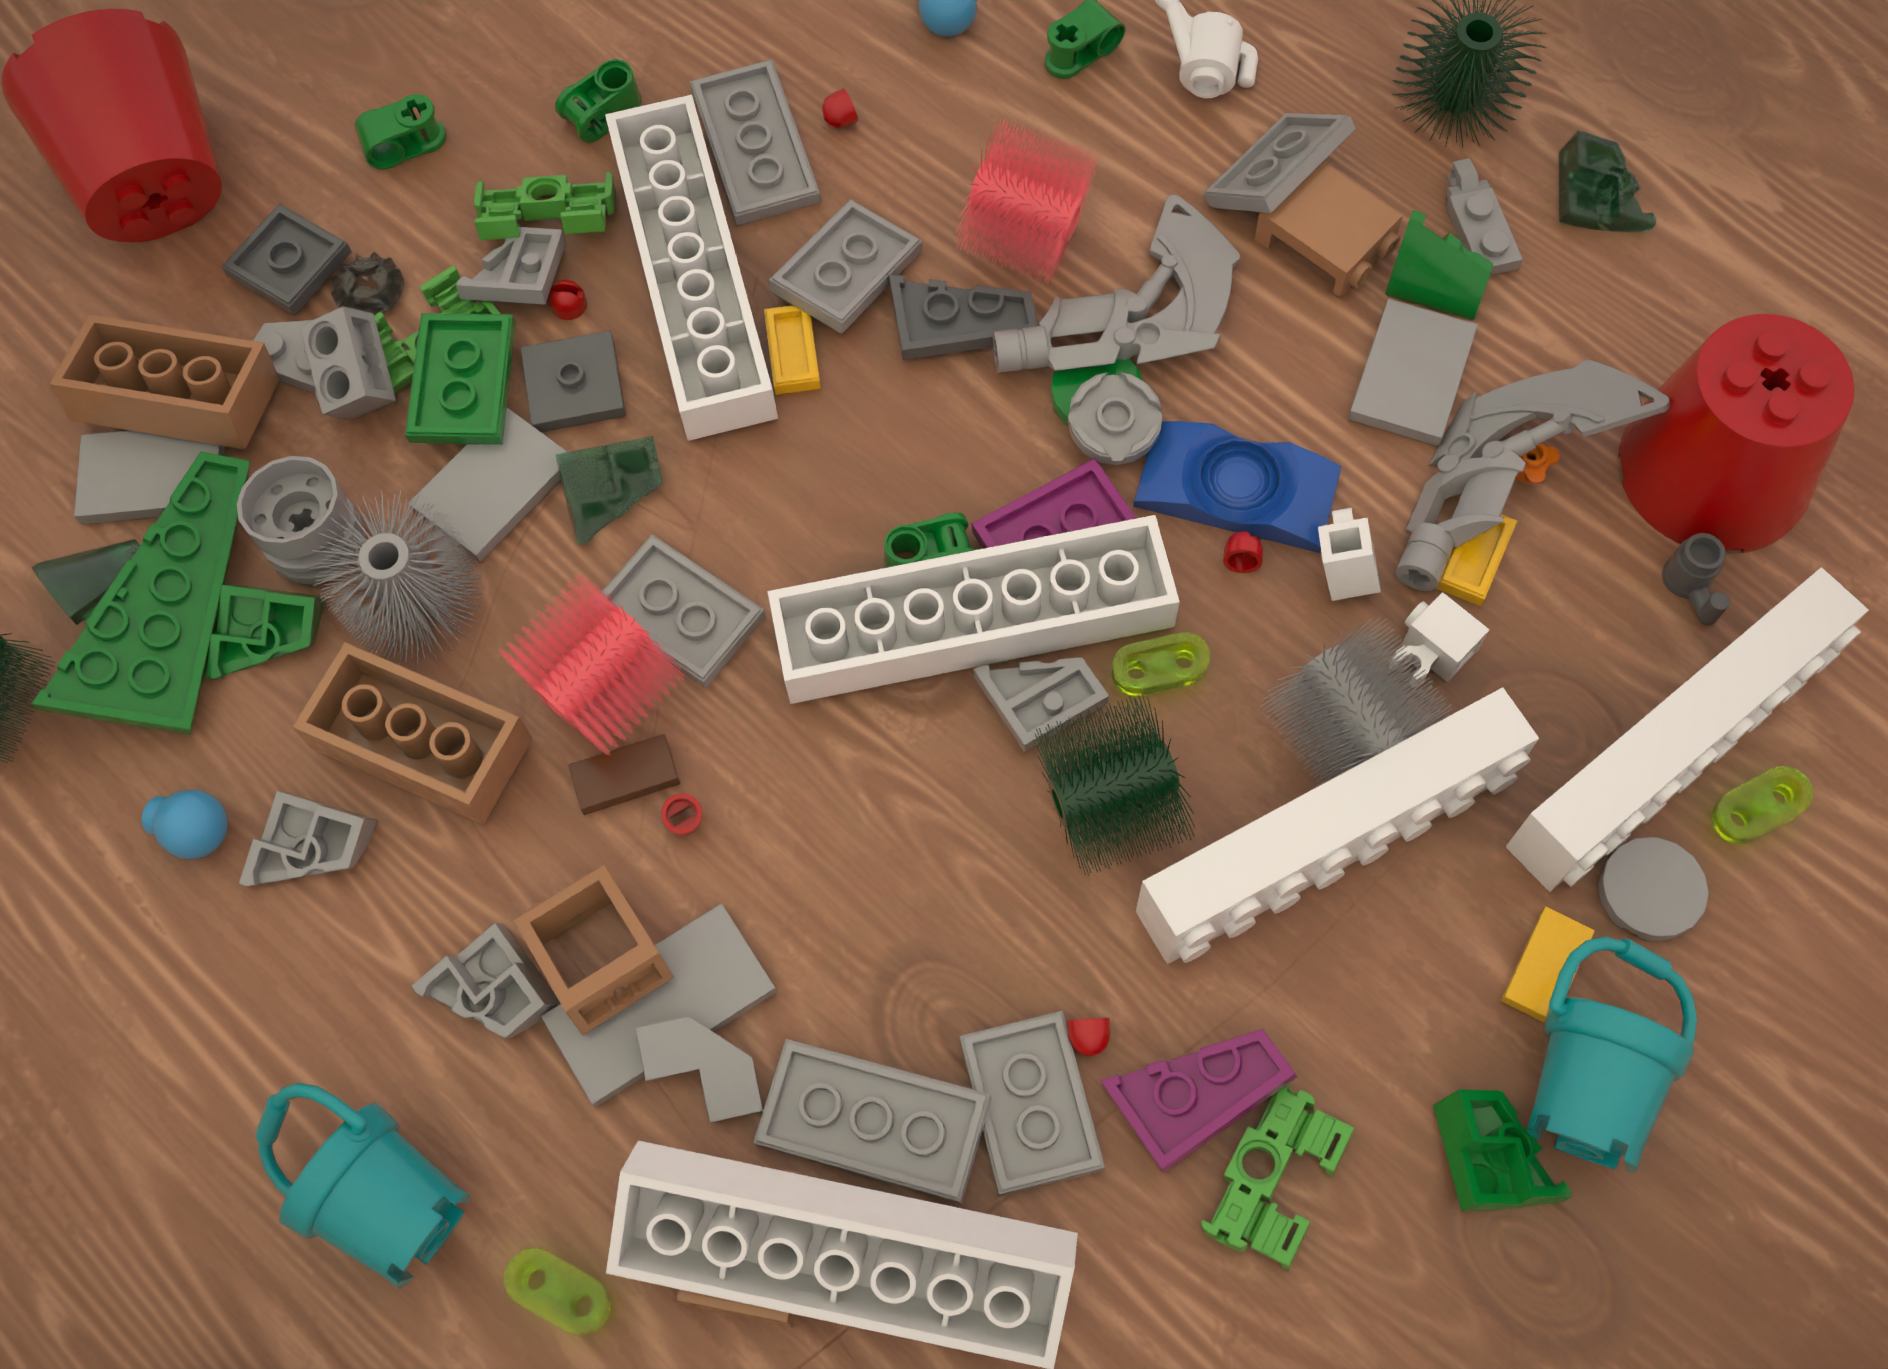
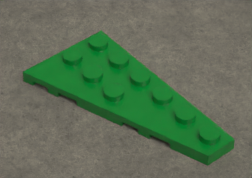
[31,451,250,735]

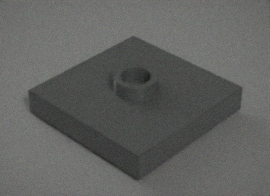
[221,204,352,316]
[520,330,626,432]

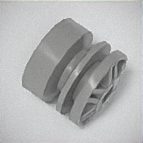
[237,456,366,585]

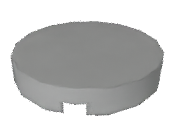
[1067,373,1162,465]
[1598,837,1709,941]

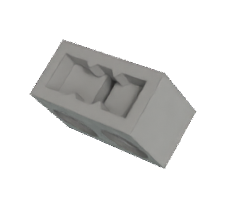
[300,306,396,419]

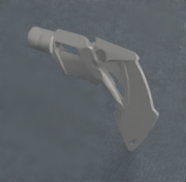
[992,195,1240,373]
[1395,360,1670,591]

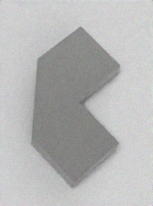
[635,1016,763,1123]

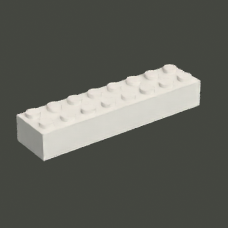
[605,95,778,441]
[767,515,1180,704]
[1506,567,1869,892]
[1135,687,1539,965]
[606,1140,1078,1369]

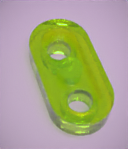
[1112,632,1210,696]
[1711,766,1813,844]
[504,1248,611,1336]

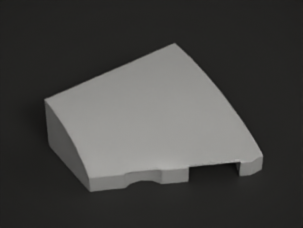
[239,791,378,886]
[411,923,560,1038]

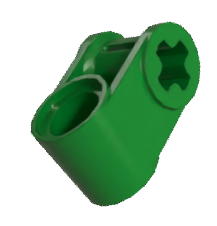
[1045,0,1126,79]
[555,59,642,143]
[354,94,447,169]
[884,512,975,568]

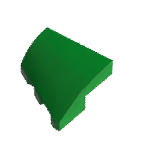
[1385,210,1493,320]
[206,584,324,679]
[1433,1089,1572,1211]

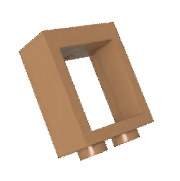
[513,865,674,1036]

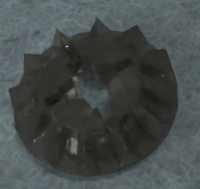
[331,251,404,315]

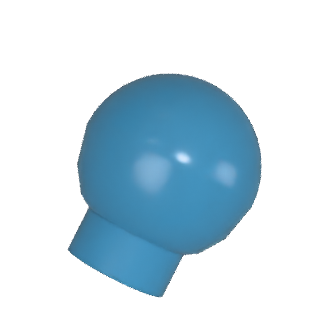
[917,0,977,37]
[141,790,228,860]

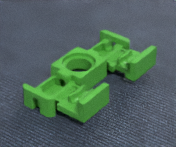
[474,172,616,240]
[374,265,500,404]
[1201,1084,1354,1271]

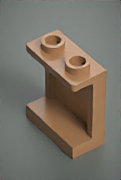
[1254,161,1403,298]

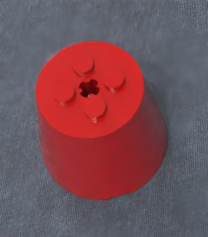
[1,9,222,243]
[1618,314,1854,553]

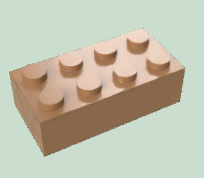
[49,314,280,450]
[292,642,532,825]

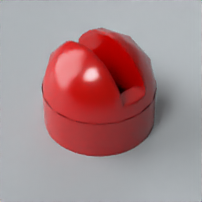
[822,88,858,128]
[549,279,587,320]
[1223,531,1263,573]
[661,793,702,836]
[1067,1018,1111,1056]

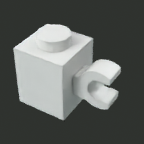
[1318,508,1381,601]
[1389,592,1489,688]

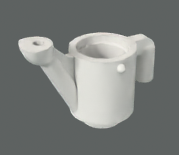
[1155,0,1258,98]

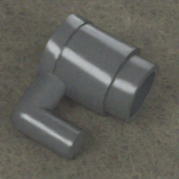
[1662,533,1730,625]

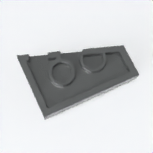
[889,274,1038,360]

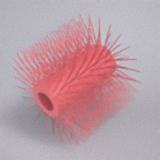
[955,118,1097,284]
[499,574,684,756]

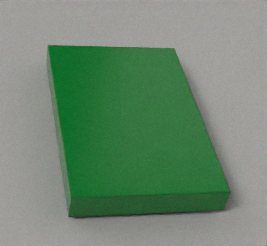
[405,313,516,445]

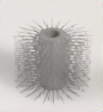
[310,490,486,665]
[1260,617,1453,787]

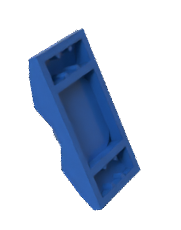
[1133,421,1342,553]

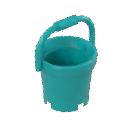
[1526,936,1697,1172]
[255,1083,471,1289]

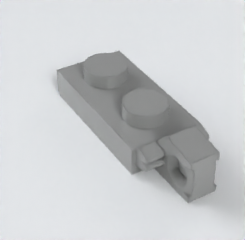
[1445,158,1523,275]

